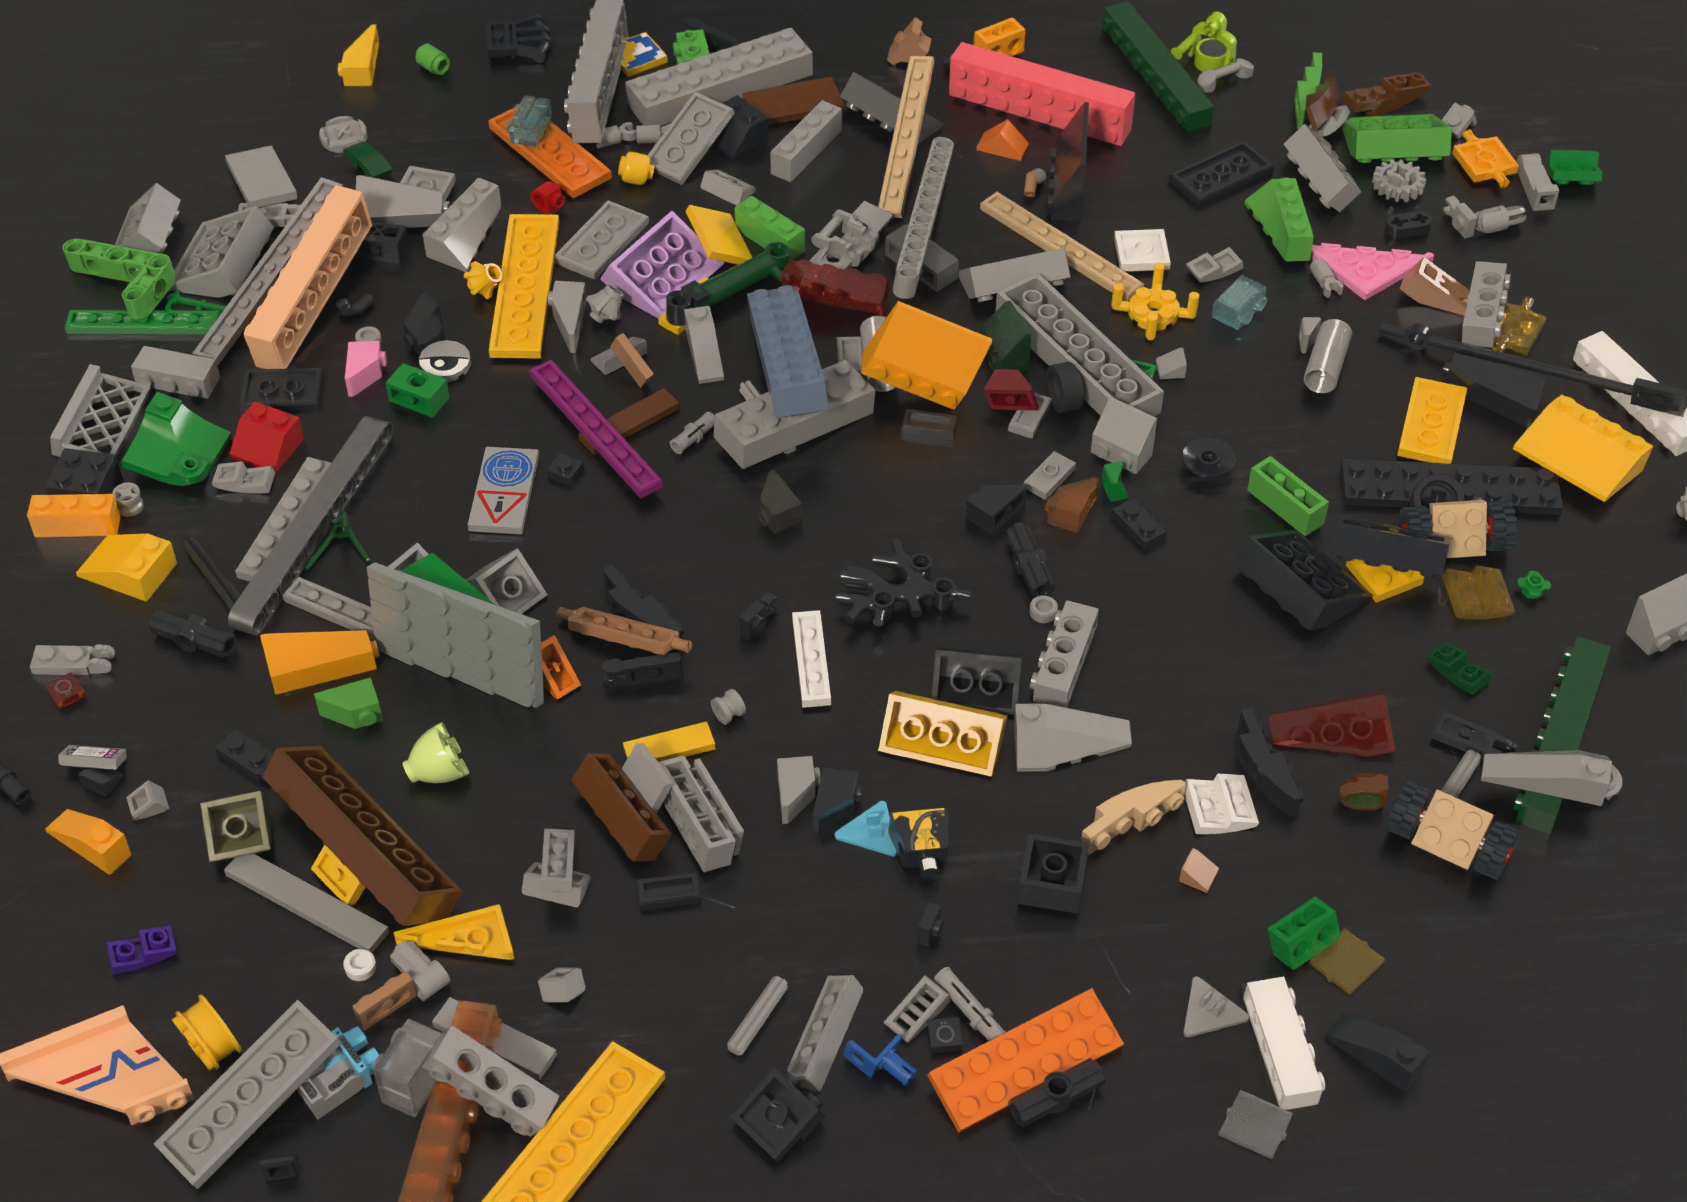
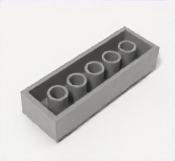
[714,360,875,469]

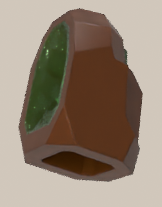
[1339,773,1389,810]

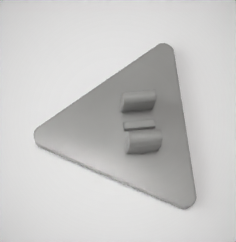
[1183,977,1249,1038]

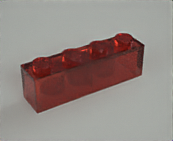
[780,259,890,315]

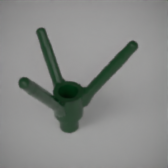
[305,512,371,570]

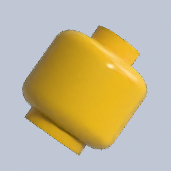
[618,152,654,186]

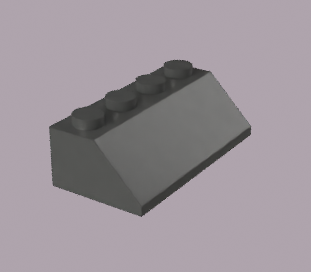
[840,72,944,143]

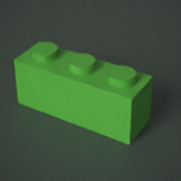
[735,196,805,262]
[1247,456,1329,536]

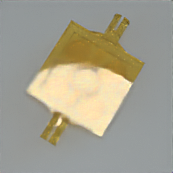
[1492,296,1547,355]

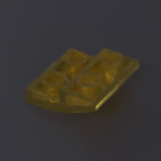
[1442,566,1515,619]

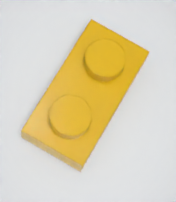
[311,845,366,906]

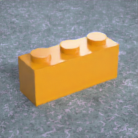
[27,494,121,537]

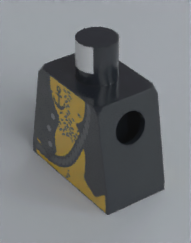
[888,807,949,878]

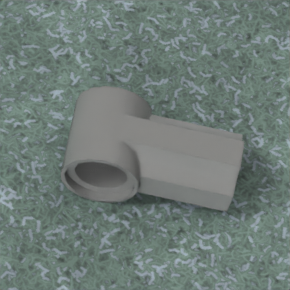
[390,941,450,1001]

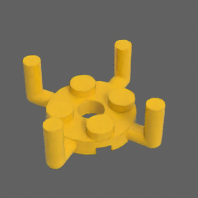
[1111,262,1199,340]

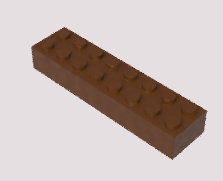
[262,746,462,926]

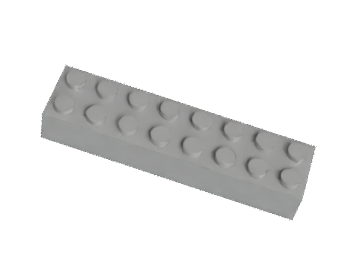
[564,0,629,143]
[626,28,813,126]
[996,273,1164,417]

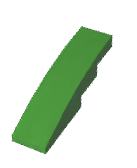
[1294,53,1322,129]

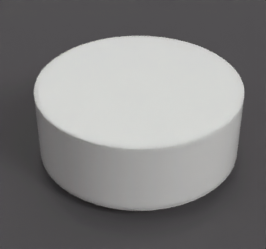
[344,949,376,981]

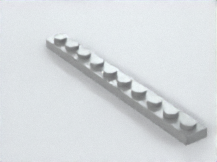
[192,177,343,366]

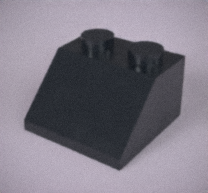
[712,95,769,160]

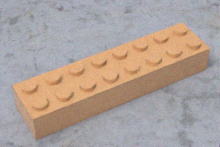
[244,185,372,369]

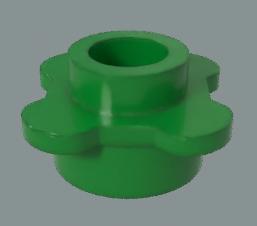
[1517,571,1551,599]

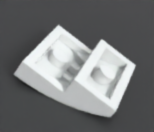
[1184,774,1259,834]

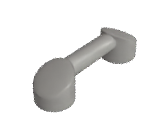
[1197,58,1254,93]

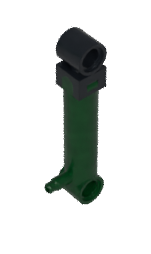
[666,242,790,326]

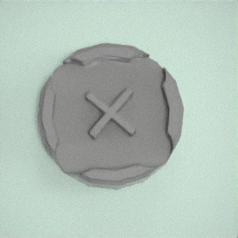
[320,116,367,153]

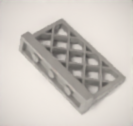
[50,364,151,458]

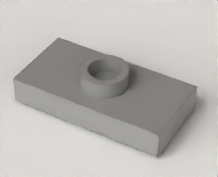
[1024,451,1076,500]

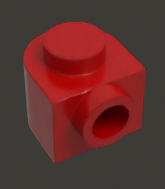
[531,181,565,215]

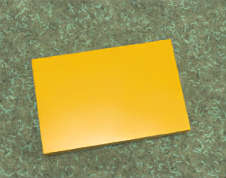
[686,205,752,264]

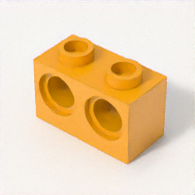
[974,17,1025,56]

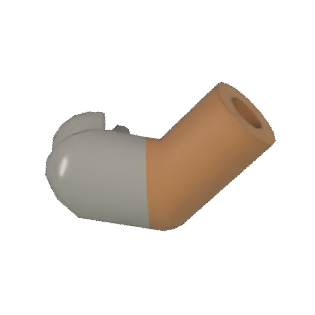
[1024,168,1046,197]

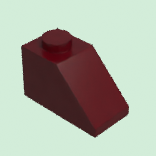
[983,369,1039,411]

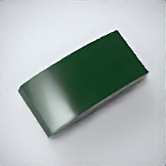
[343,141,393,179]
[1427,642,1491,695]

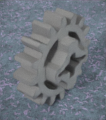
[1372,160,1426,202]

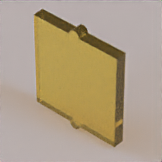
[1310,928,1385,995]

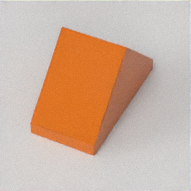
[977,119,1029,161]
[541,635,581,699]

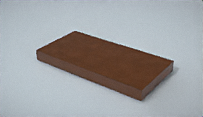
[743,76,845,125]

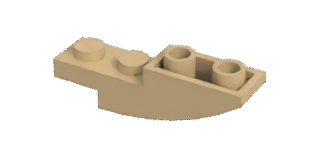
[1081,780,1186,855]

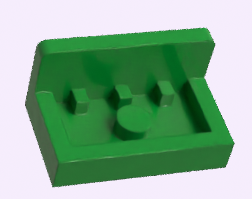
[1547,150,1603,185]

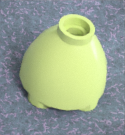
[402,722,469,783]

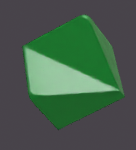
[1102,462,1129,502]

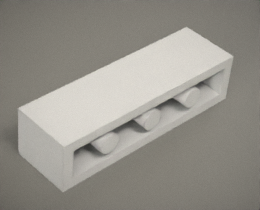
[1243,977,1325,1111]

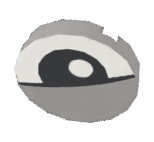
[419,340,471,382]

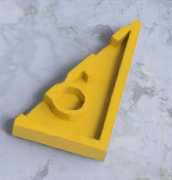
[394,904,514,960]

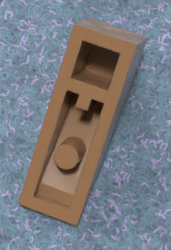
[1400,257,1470,316]

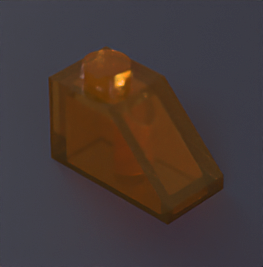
[1045,477,1099,533]

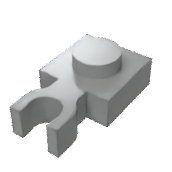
[1443,196,1478,238]

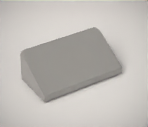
[701,170,756,205]
[591,337,647,375]
[522,862,591,907]

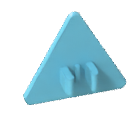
[835,801,897,856]

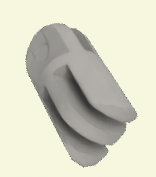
[1475,206,1526,233]

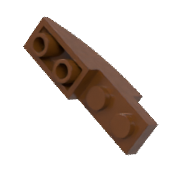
[1342,72,1432,116]

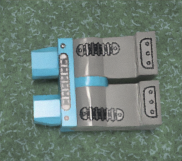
[296,1026,384,1120]

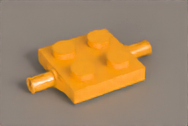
[1453,130,1519,188]

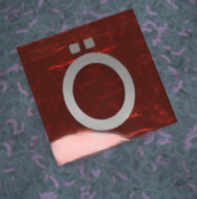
[45,672,86,709]

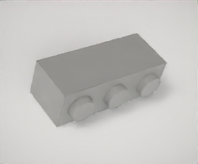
[131,346,220,399]

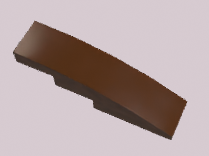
[1306,74,1341,130]

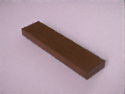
[578,388,680,455]

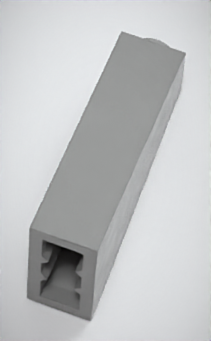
[356,175,450,228]

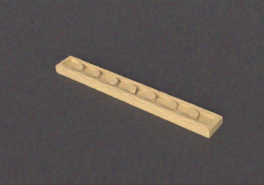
[878,56,934,218]
[980,192,1144,302]

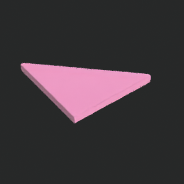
[1310,243,1434,300]

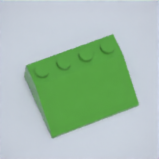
[1341,114,1452,163]

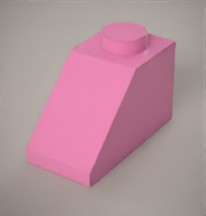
[345,341,387,397]

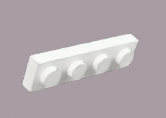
[792,610,831,707]

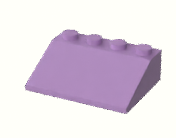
[600,211,725,318]

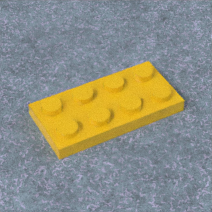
[1397,377,1467,464]

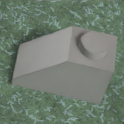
[777,756,820,824]

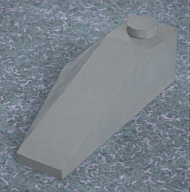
[1014,704,1132,772]
[1481,750,1612,806]

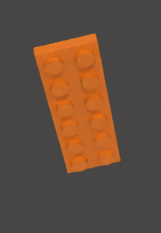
[488,101,612,199]
[927,988,1124,1133]

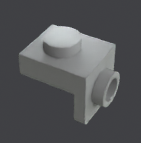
[1442,103,1477,139]

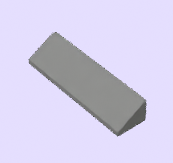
[787,975,863,1092]

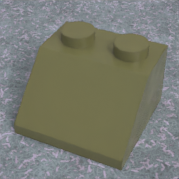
[200,791,272,863]

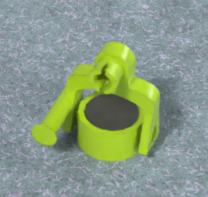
[1171,12,1237,72]

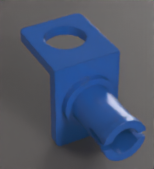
[843,1034,918,1086]

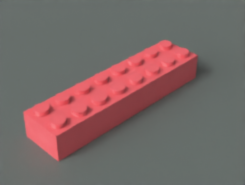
[949,42,1135,146]

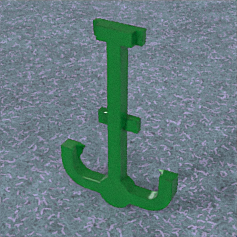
[165,290,227,312]

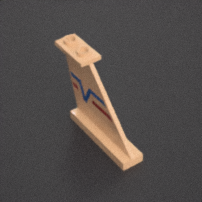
[0,1006,194,1125]

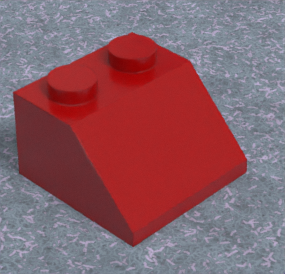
[230,401,304,474]

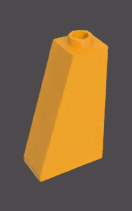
[260,630,379,695]

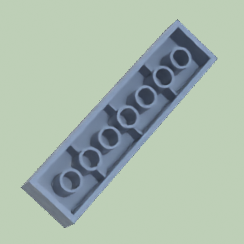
[747,285,828,418]

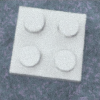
[1114,229,1170,271]

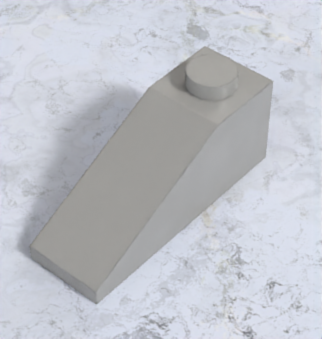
[548,281,587,353]
[684,306,724,384]

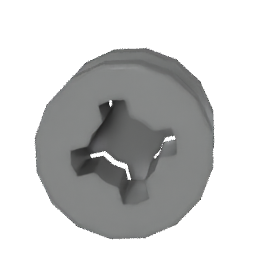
[112,482,144,517]
[711,689,746,725]

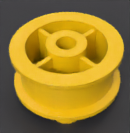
[172,994,243,1071]

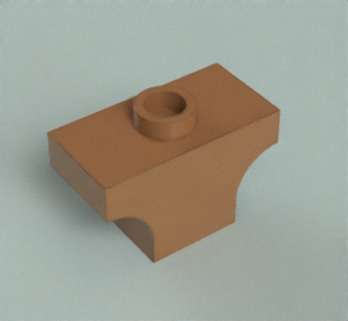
[887,18,931,65]

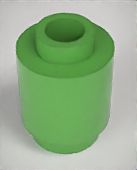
[416,44,450,75]

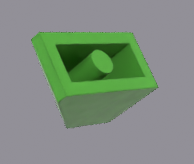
[314,677,383,729]

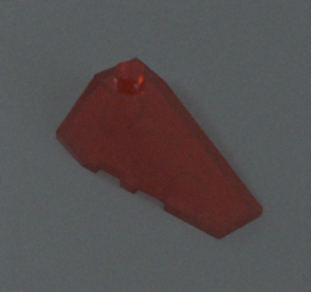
[1268,690,1396,757]

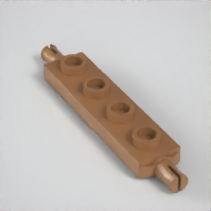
[556,607,692,655]

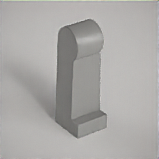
[1517,153,1559,211]

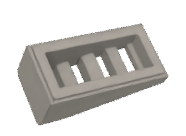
[884,976,951,1043]

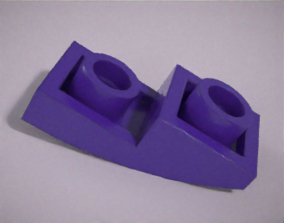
[107,925,176,975]

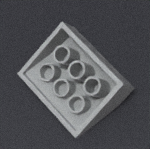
[169,205,274,298]

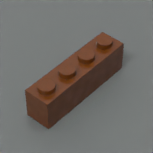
[572,753,672,862]

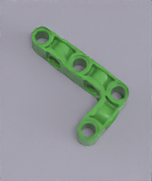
[62,239,177,320]

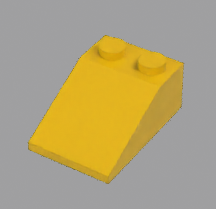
[76,534,177,602]

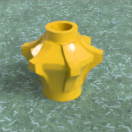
[464,261,502,299]

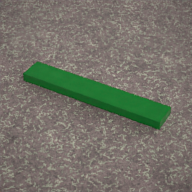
[65,310,221,335]

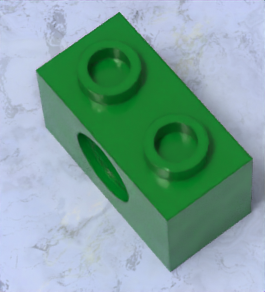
[386,363,450,418]

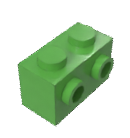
[673,30,710,65]

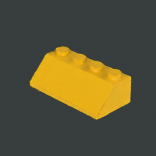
[878,691,1008,776]

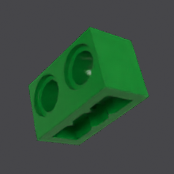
[1267,896,1341,970]

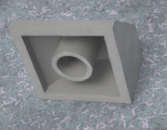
[466,548,548,614]

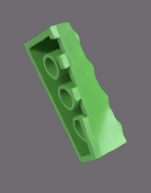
[1245,178,1314,261]

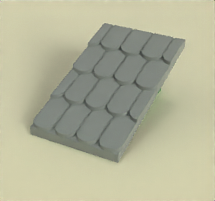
[367,553,544,708]

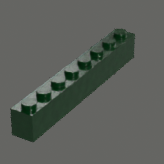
[1101,1,1214,132]
[1513,636,1611,834]

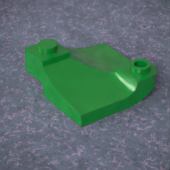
[122,392,231,486]

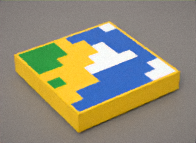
[621,32,668,77]

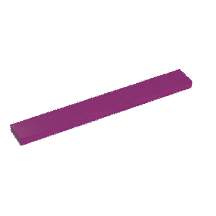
[529,360,663,499]

